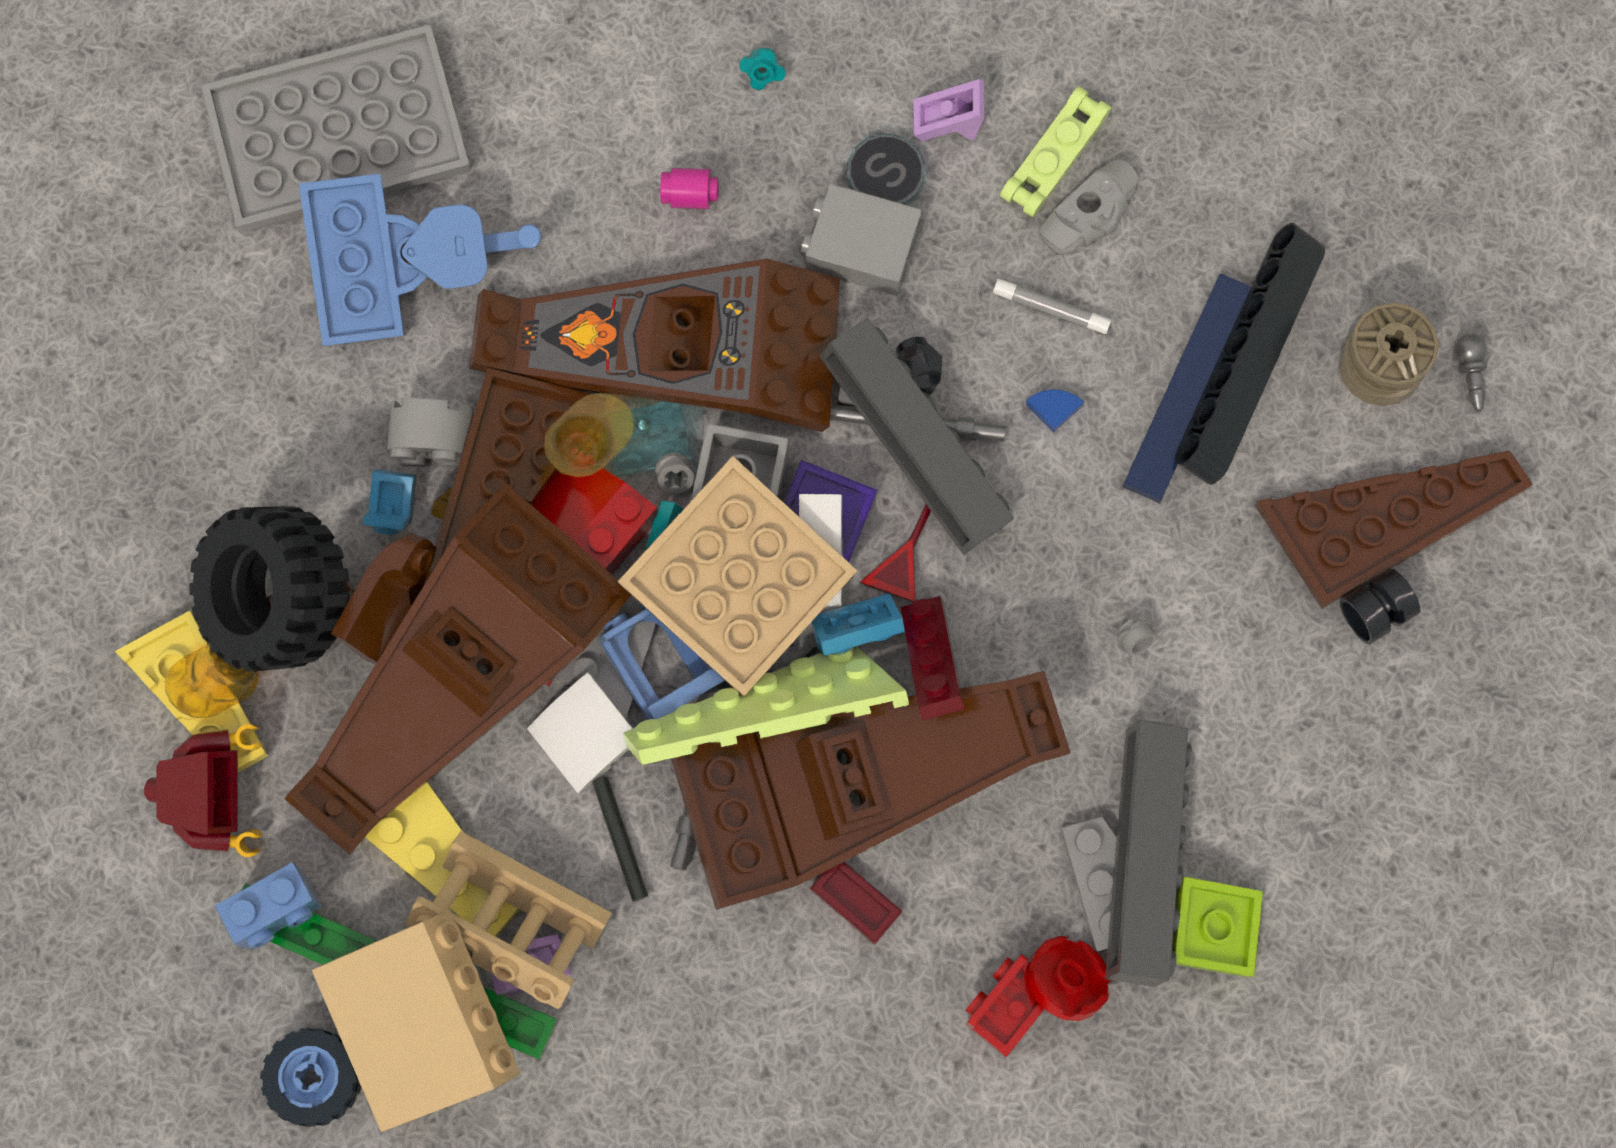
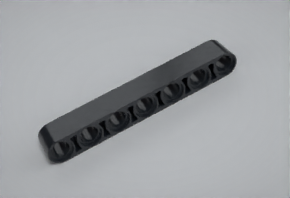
[1175,223,1325,485]

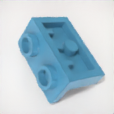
[811,593,905,656]

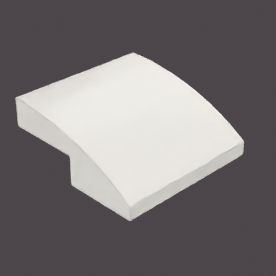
[527,672,633,794]

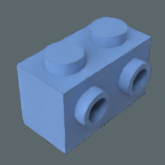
[215,862,322,950]

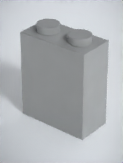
[801,183,922,296]

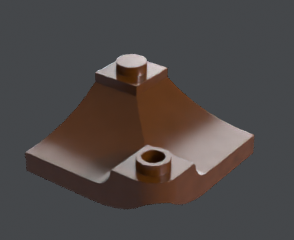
[331,532,437,665]

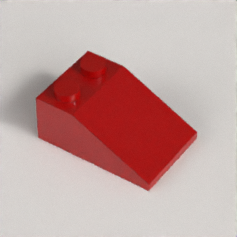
[533,450,658,575]

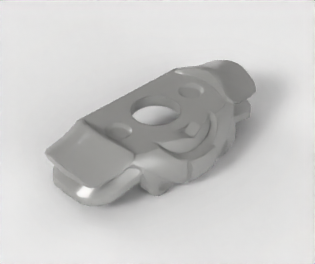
[1039,159,1139,254]

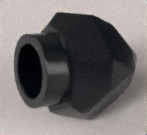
[896,337,942,395]

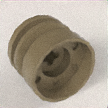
[1338,302,1439,406]

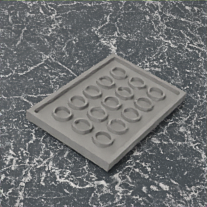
[201,24,472,233]

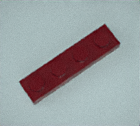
[900,596,965,721]

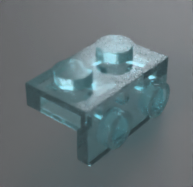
[599,402,692,477]

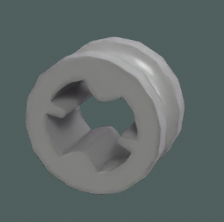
[655,453,694,495]

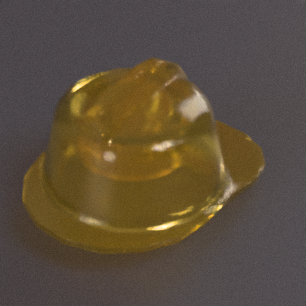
[543,393,634,477]
[165,644,258,718]

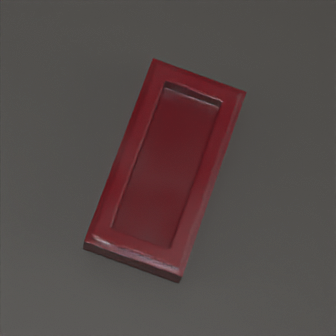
[810,862,903,945]

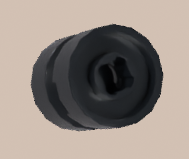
[1340,568,1420,645]

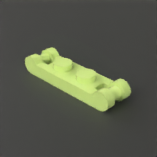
[1000,86,1112,218]

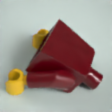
[144,724,263,857]

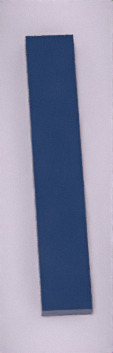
[1122,273,1251,504]

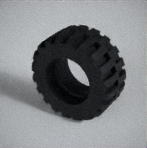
[189,506,350,672]

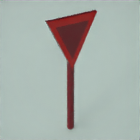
[860,504,931,602]

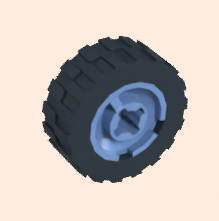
[260,1028,361,1127]

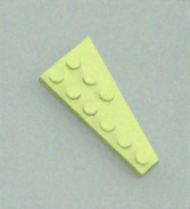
[623,646,909,765]

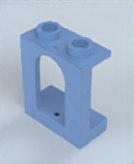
[598,603,724,720]

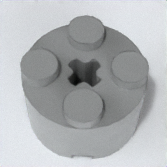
[387,398,474,469]

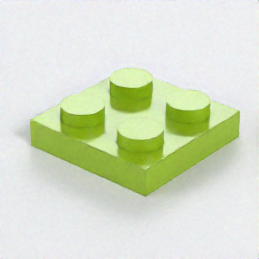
[1172,877,1263,977]

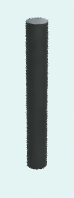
[592,777,649,902]

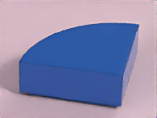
[1025,390,1084,433]

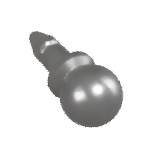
[1453,334,1488,412]

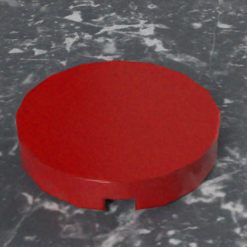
[1026,936,1111,1021]

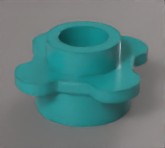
[739,48,786,90]

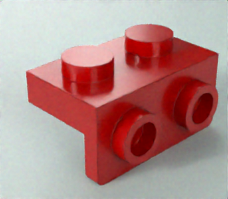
[965,954,1044,1058]

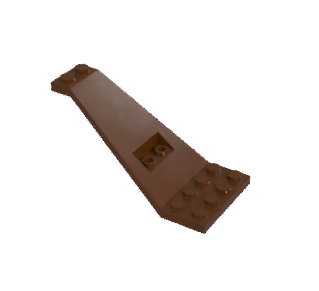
[284,483,631,855]

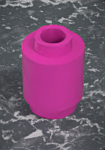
[660,168,719,209]

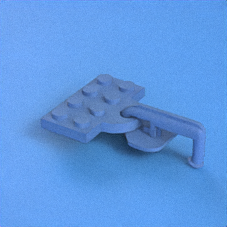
[298,174,542,346]

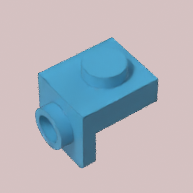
[363,469,417,535]

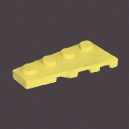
[115,611,269,773]
[365,782,520,937]

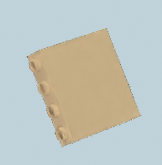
[312,909,521,1132]

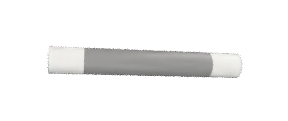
[993,278,1112,334]

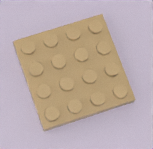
[617,456,857,696]

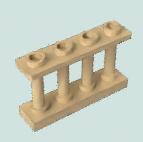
[405,831,612,1009]

